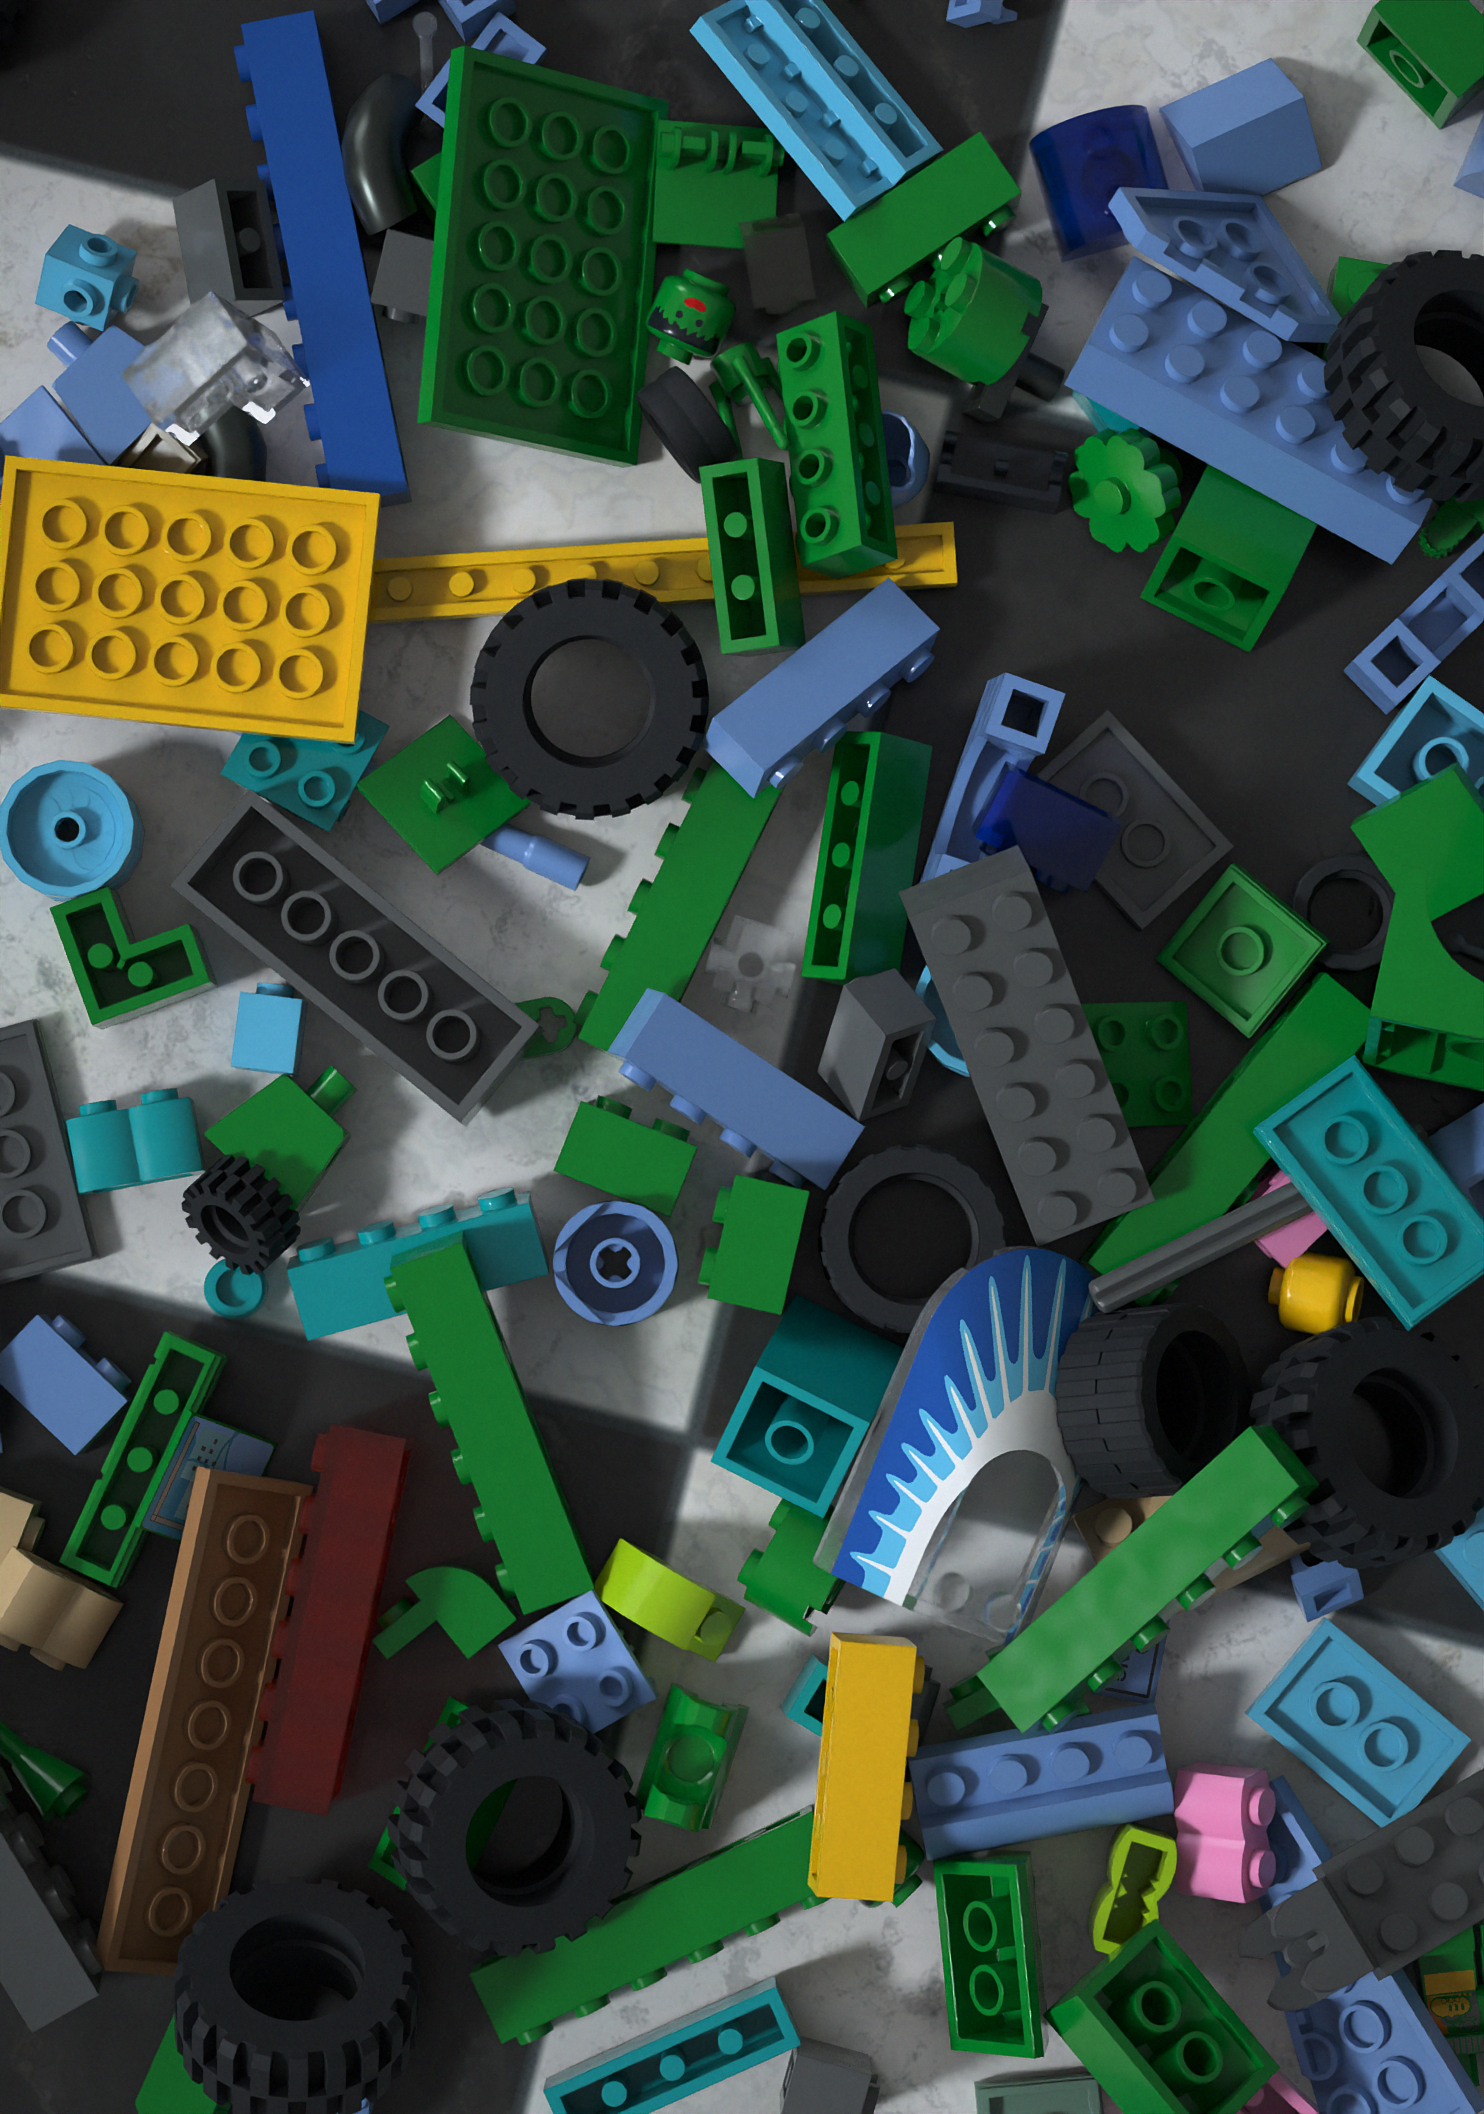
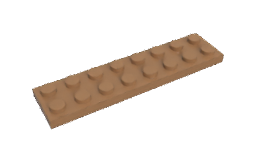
[96,1466,313,1976]

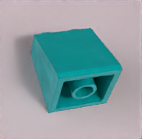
[710,1294,907,1518]

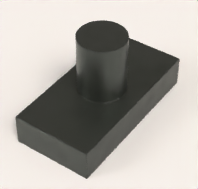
[961,303,1065,424]

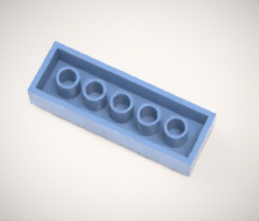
[1064,256,1433,565]

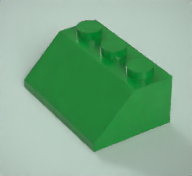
[933,1849,1049,2059]
[1043,1918,1280,2114]

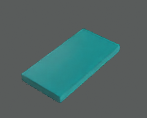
[1253,1055,1484,1332]

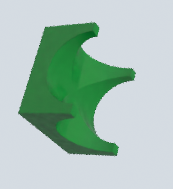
[1362,865,1484,1091]

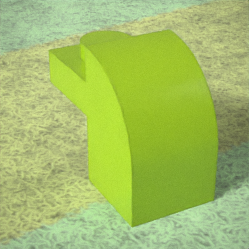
[595,1538,746,1663]

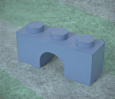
[1343,534,1484,715]

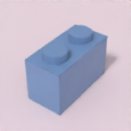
[0,1314,134,1456]

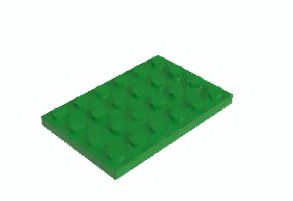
[417,46,669,468]

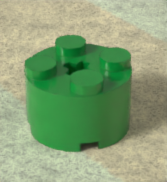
[904,237,1042,387]
[737,1498,853,1637]

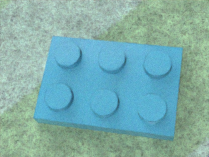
[1244,1617,1471,1828]

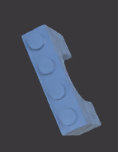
[917,672,1065,884]

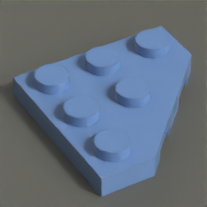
[1108,187,1342,343]

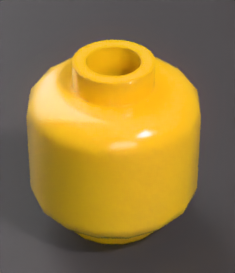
[1268,1251,1364,1335]

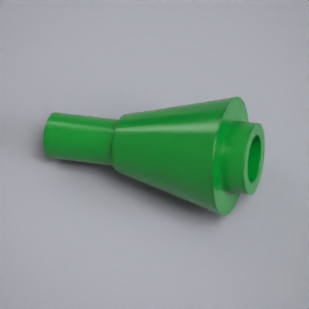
[0,1721,88,1822]

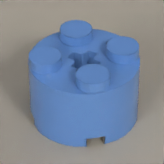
[553,1200,679,1326]

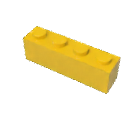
[808,1632,925,1902]

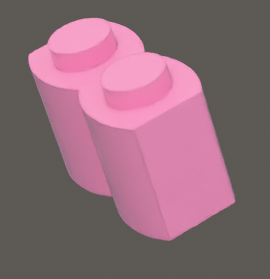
[1174,1761,1276,1904]

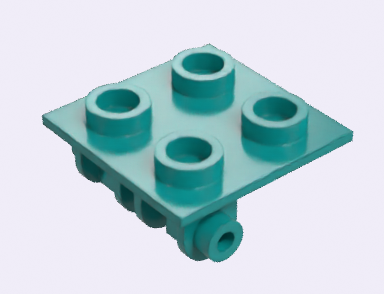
[220,710,390,833]

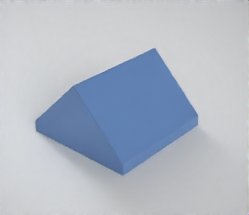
[1159,58,1323,197]

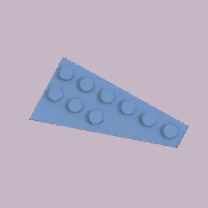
[1258,1775,1484,2114]

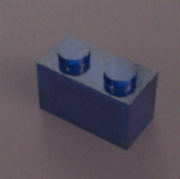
[972,761,1121,893]

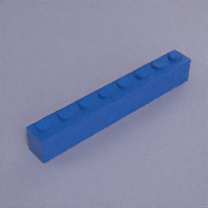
[234,10,412,508]

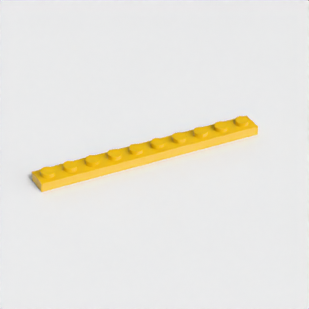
[368,522,958,624]

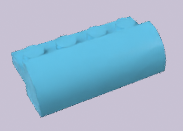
[689,0,944,222]

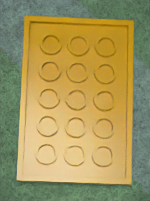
[0,455,381,745]

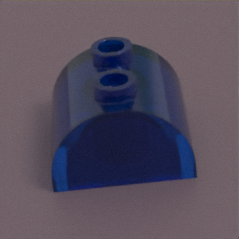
[1028,105,1170,263]

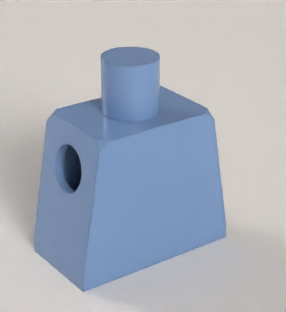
[47,321,200,466]

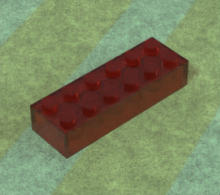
[245,1421,415,1816]

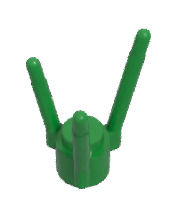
[708,342,790,461]

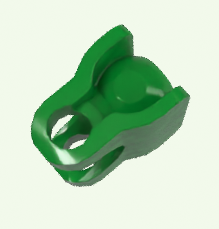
[635,1682,750,1832]

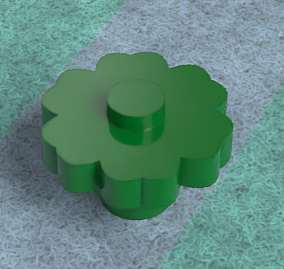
[1068,428,1183,553]

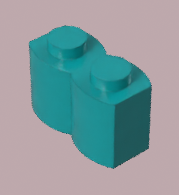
[66,1088,206,1196]

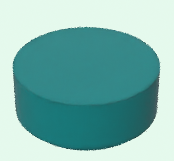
[204,1259,268,1319]

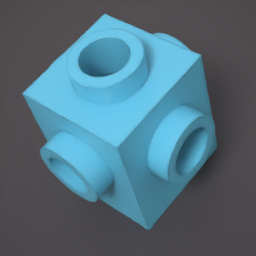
[35,224,139,331]

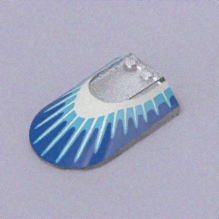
[813,1246,1102,1646]

